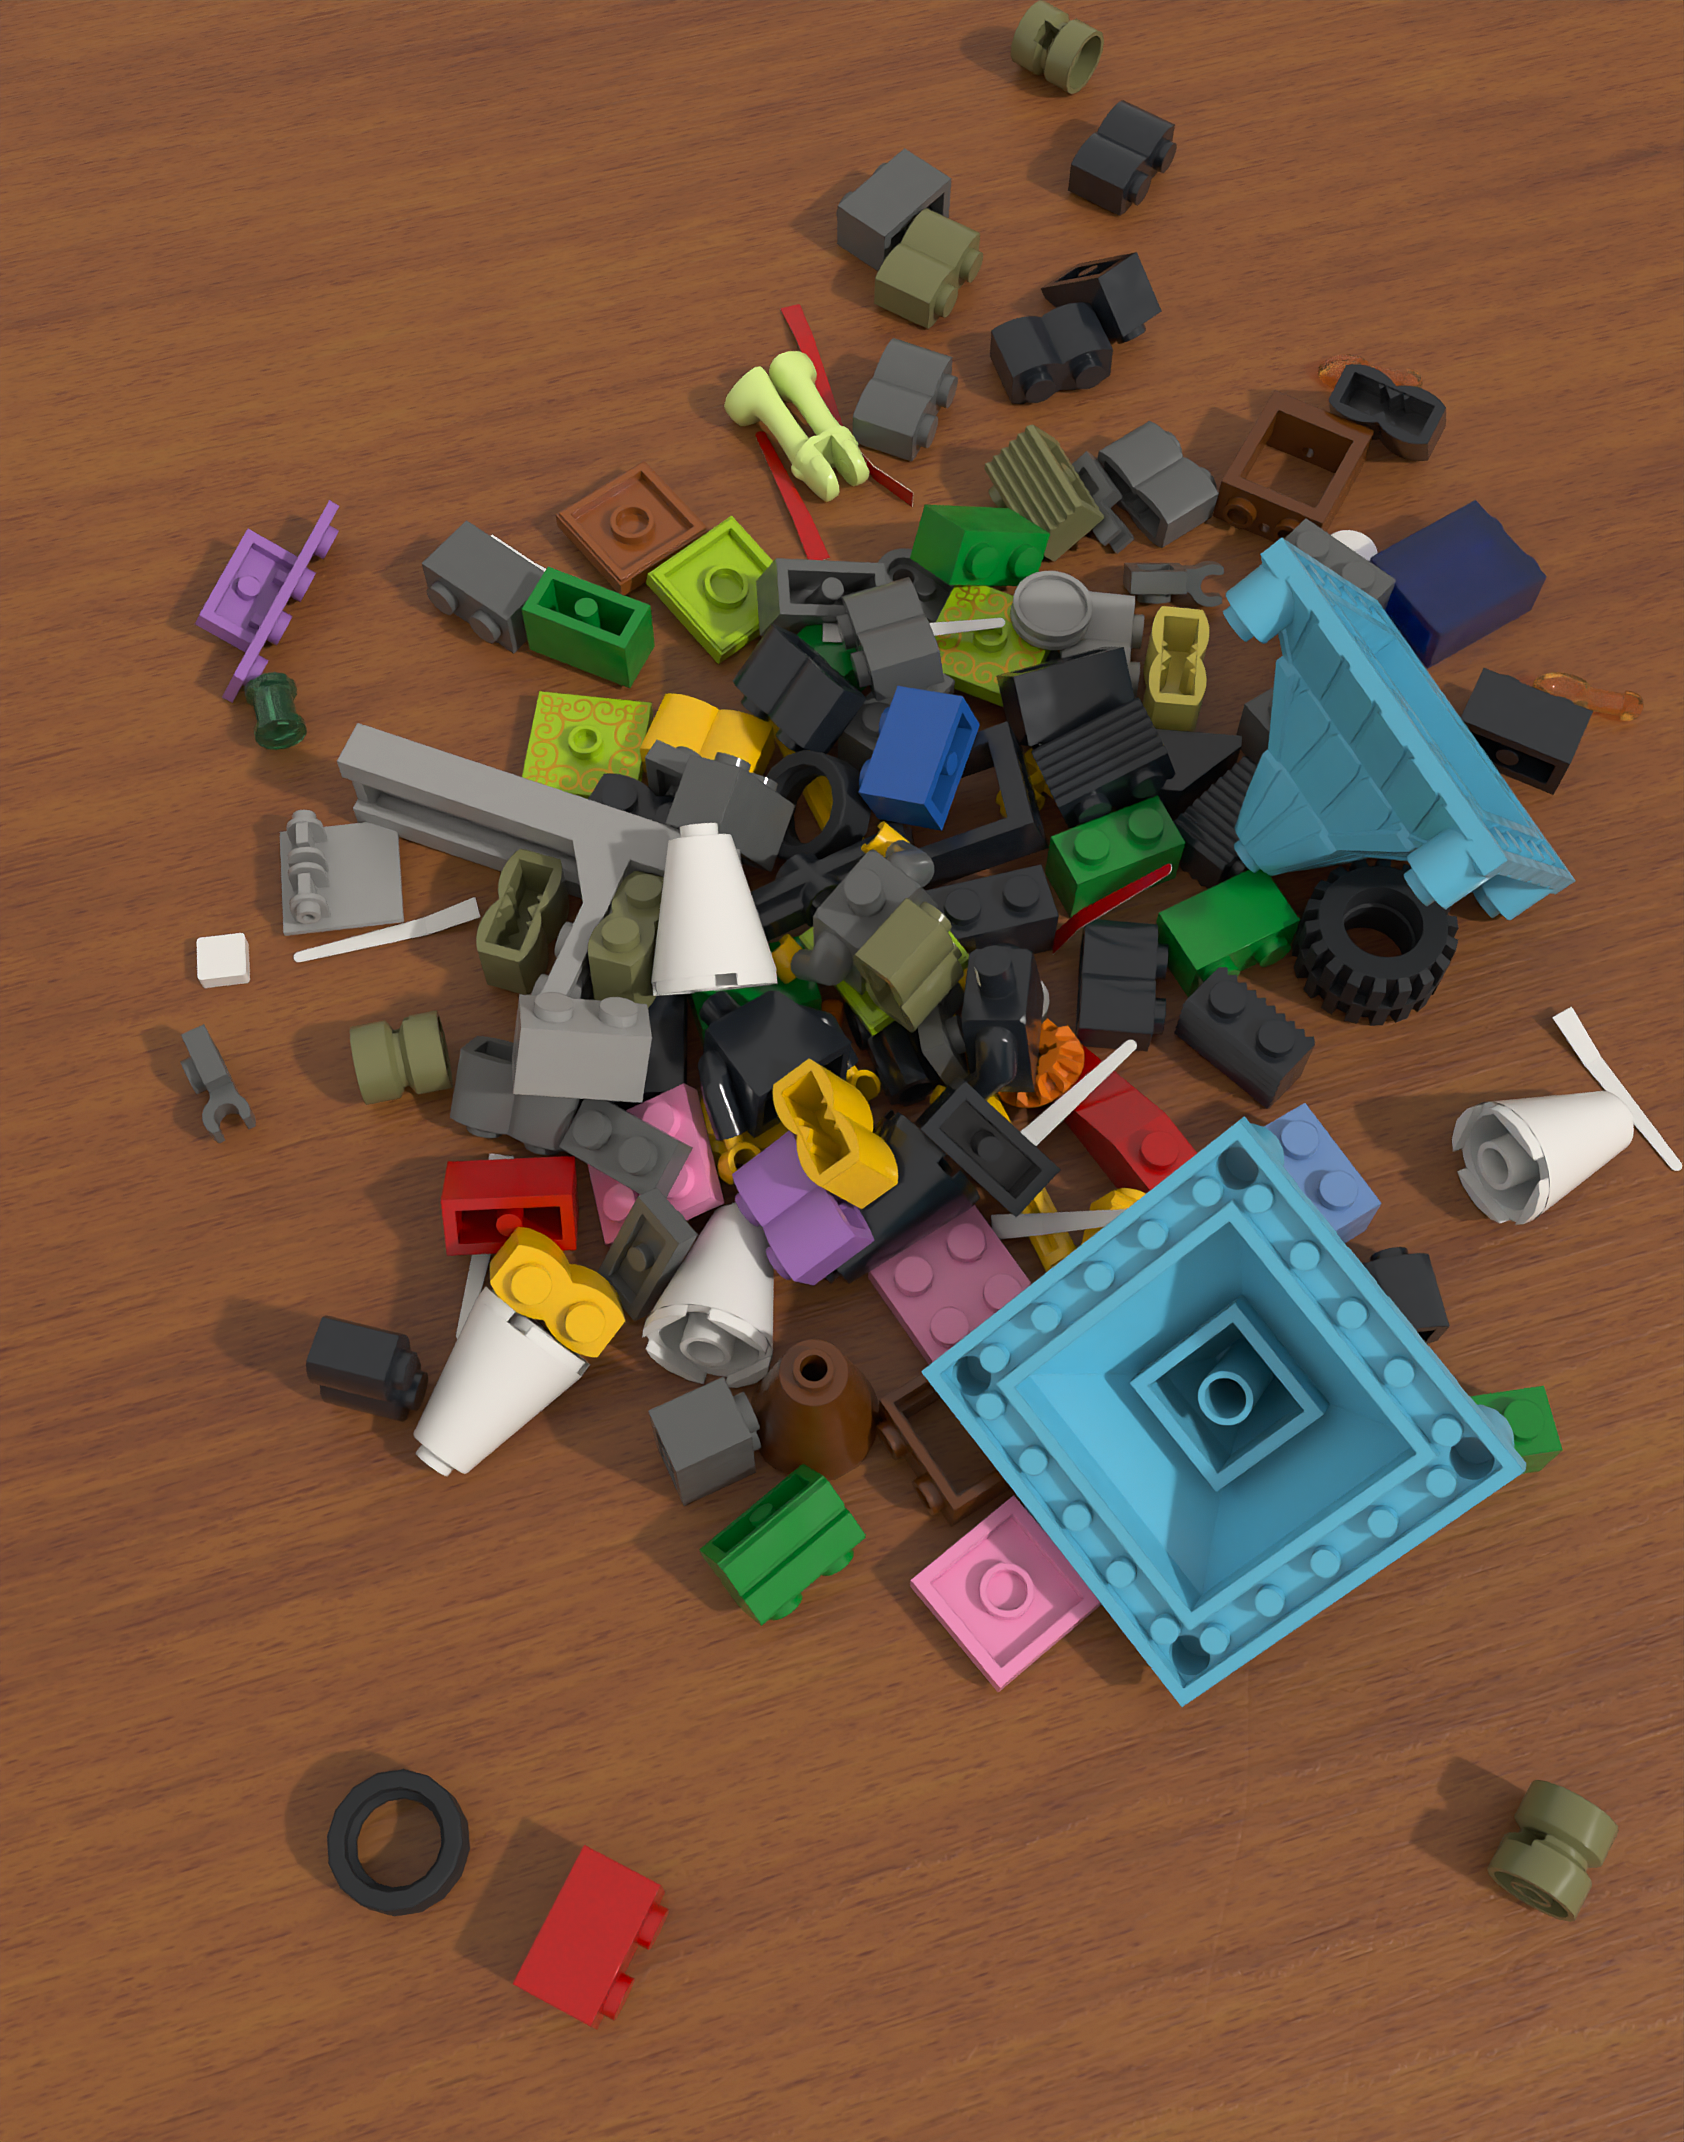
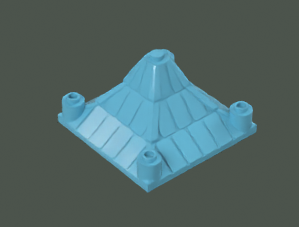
[1223,538,1576,921]
[921,1116,1527,1707]

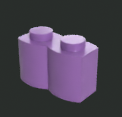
[732,1131,874,1285]

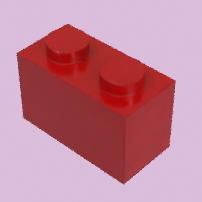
[441,1156,579,1256]
[513,1845,669,2029]

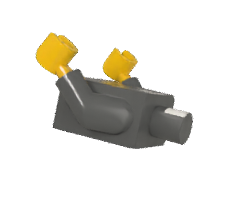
[771,821,938,995]

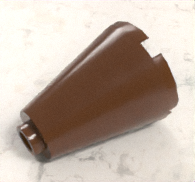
[750,1339,880,1481]

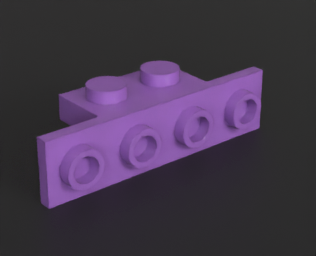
[195,500,339,703]

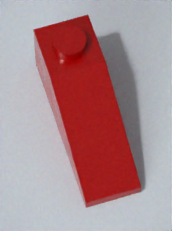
[1036,1045,1197,1193]

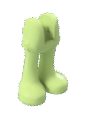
[724,351,869,502]

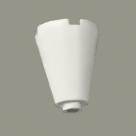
[651,823,777,996]
[1452,1091,1634,1225]
[642,1202,774,1388]
[413,1286,590,1477]

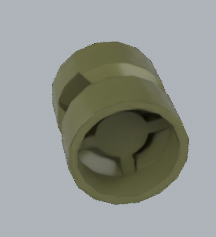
[1010,0,1104,94]
[350,1010,453,1105]
[1487,1780,1619,1922]

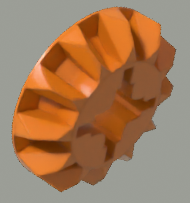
[996,1018,1084,1108]

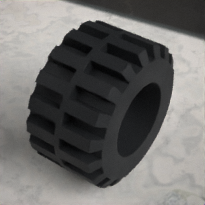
[1292,858,1459,1026]

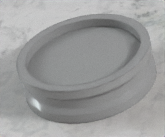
[1010,571,1093,650]

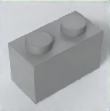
[512,992,652,1103]

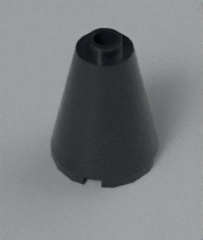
[825,1109,980,1284]

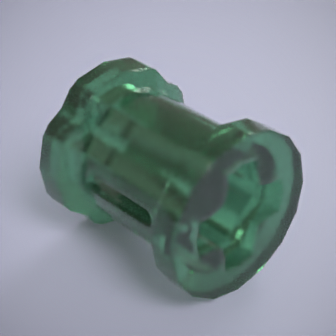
[244,672,307,750]

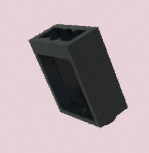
[879,722,1049,890]

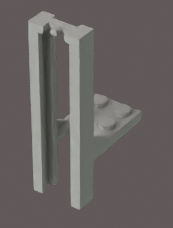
[337,723,741,1000]

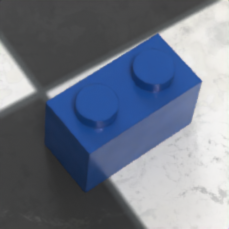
[858,686,980,831]

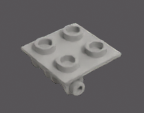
[280,810,404,936]

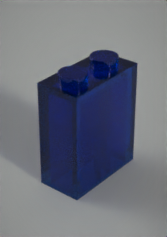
[1369,500,1547,669]

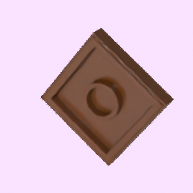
[556,461,710,595]

